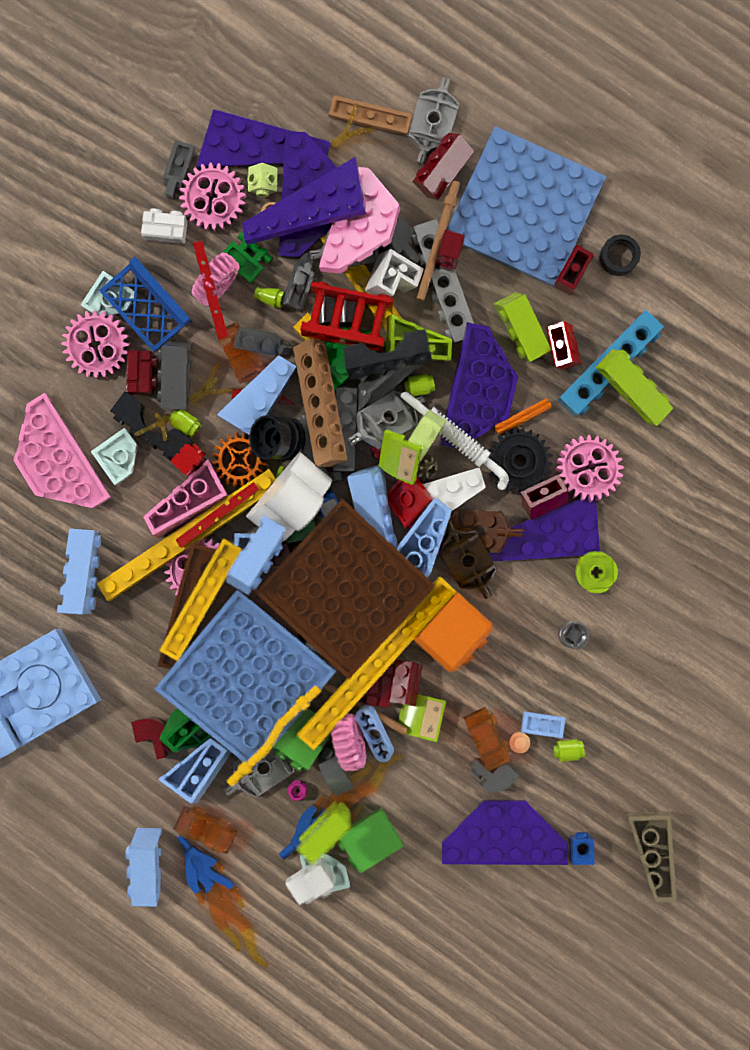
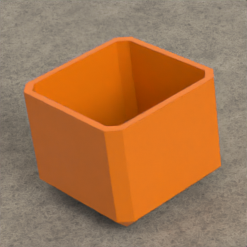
[414,592,492,672]

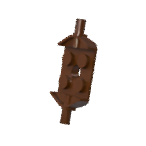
[444,509,524,553]

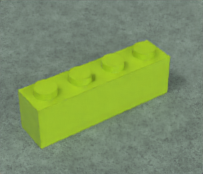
[595,349,673,426]

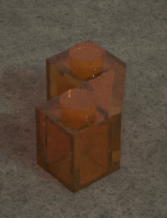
[215,321,262,384]
[463,707,511,771]
[174,805,238,854]

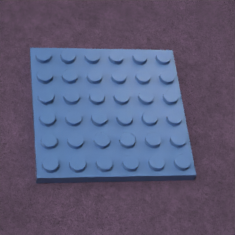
[447,126,606,288]
[155,590,336,770]

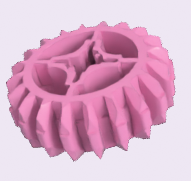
[192,253,239,306]
[331,714,367,771]

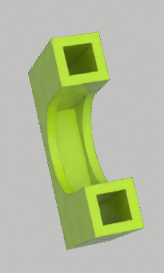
[297,800,351,865]

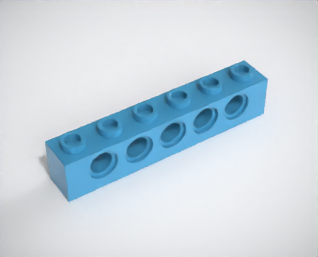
[557,310,664,417]

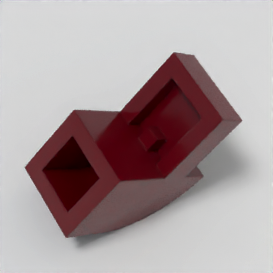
[131,717,170,759]

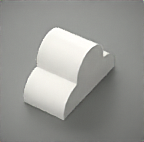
[246,452,332,542]

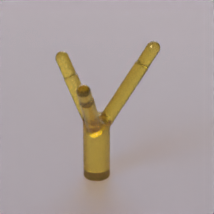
[331,103,372,148]
[189,363,233,404]
[134,413,171,441]

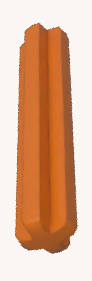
[495,398,552,435]

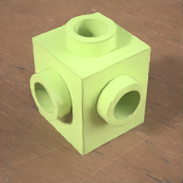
[248,163,278,198]

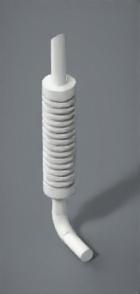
[401,392,509,490]

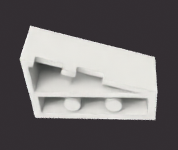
[423,467,485,512]

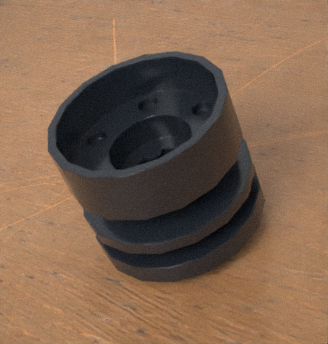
[249,415,306,461]

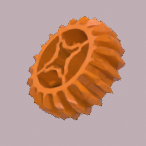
[212,432,268,488]

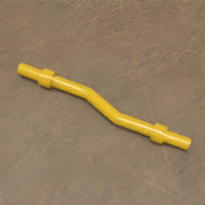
[227,685,321,787]

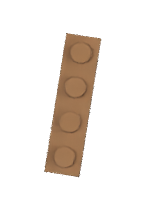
[328,95,412,136]

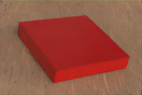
[387,478,433,528]

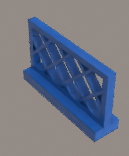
[99,257,192,353]

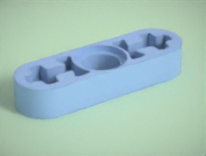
[356,705,394,762]

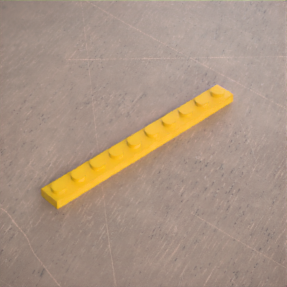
[97,469,276,602]
[297,577,456,750]

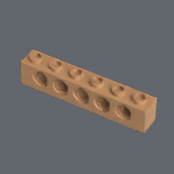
[293,339,348,467]

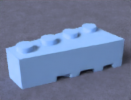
[217,356,297,436]
[347,465,397,548]
[57,529,101,614]

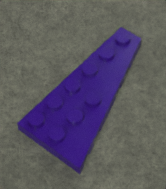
[196,109,331,169]
[242,157,366,245]
[489,496,600,562]

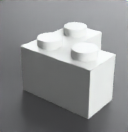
[365,249,424,297]
[285,856,336,905]

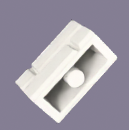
[141,209,188,244]

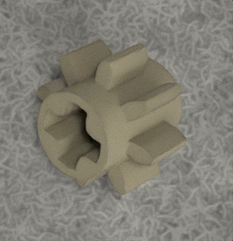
[417,454,438,481]

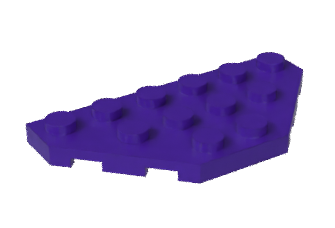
[279,131,337,258]
[439,322,518,449]
[442,800,568,865]

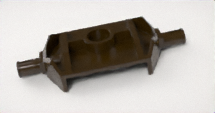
[439,517,497,599]

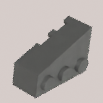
[158,341,193,410]

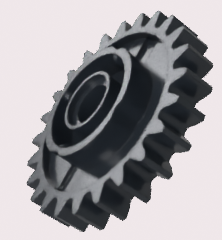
[486,428,553,495]

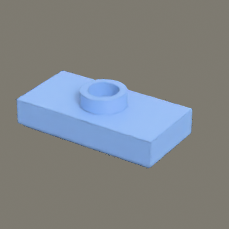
[521,711,566,738]

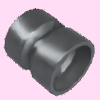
[558,621,589,649]

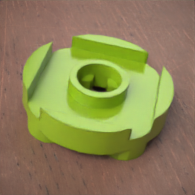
[575,551,618,593]

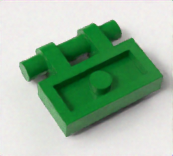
[222,232,273,284]

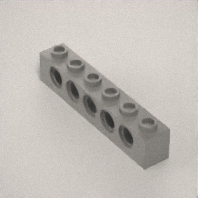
[411,219,474,346]

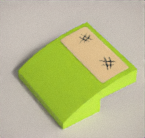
[379,429,422,485]
[396,693,446,742]

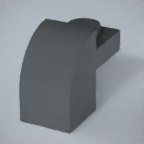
[381,217,420,264]
[318,744,354,796]
[470,758,519,792]

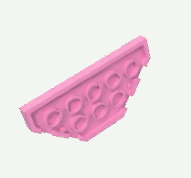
[319,167,400,274]
[13,393,111,508]

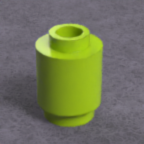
[404,374,435,397]
[170,409,201,438]
[553,739,585,762]

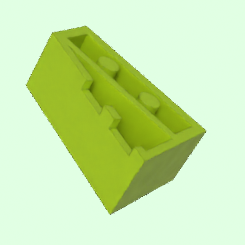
[494,292,551,362]
[385,314,452,362]

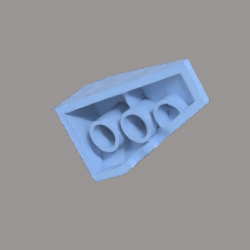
[396,497,452,577]

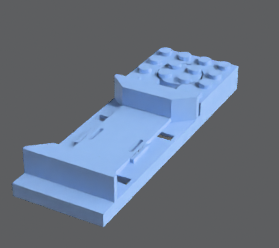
[0,628,101,759]

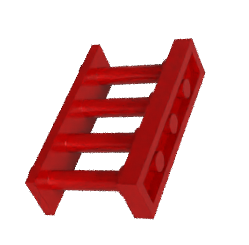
[300,281,393,353]

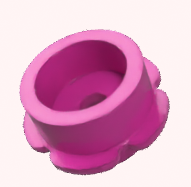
[287,780,308,801]

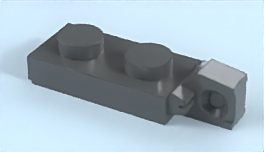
[163,140,196,200]
[281,253,315,312]
[233,326,292,356]

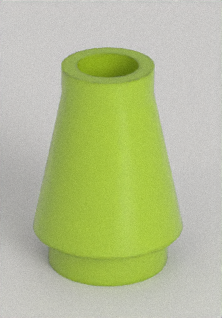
[254,287,285,309]

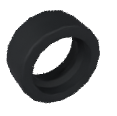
[599,234,641,276]

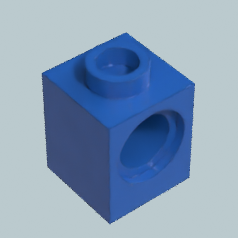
[570,832,595,865]

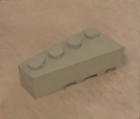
[626,811,677,902]

